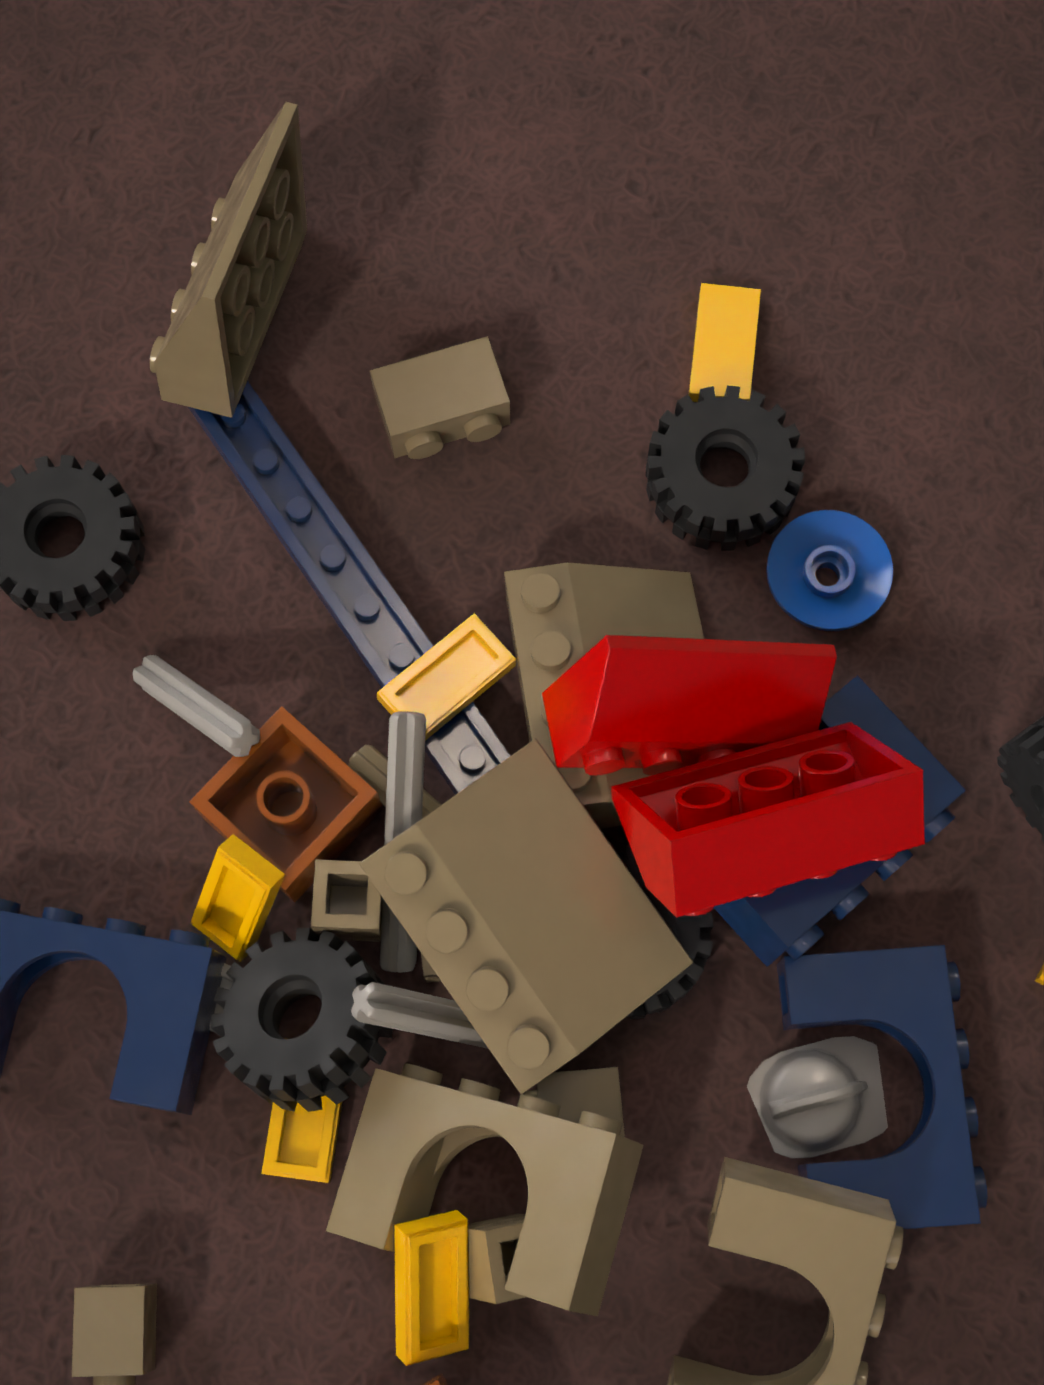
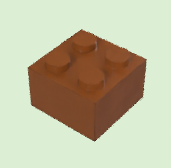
[189,706,384,903]

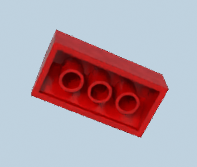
[542,635,837,775]
[611,722,925,918]

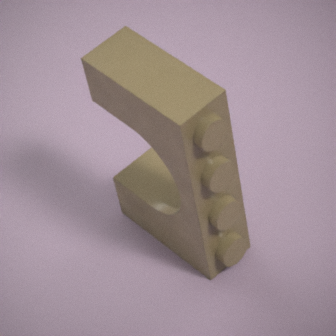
[326,1063,644,1316]
[667,1157,903,1385]

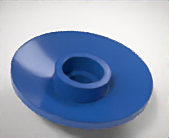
[766,510,893,631]

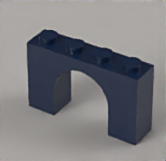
[714,675,966,967]
[0,898,227,1115]
[777,945,988,1229]

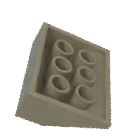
[150,102,307,417]
[504,562,704,829]
[359,738,693,1094]

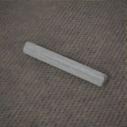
[380,711,426,973]

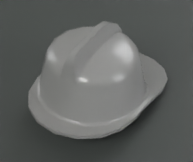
[747,1036,888,1158]

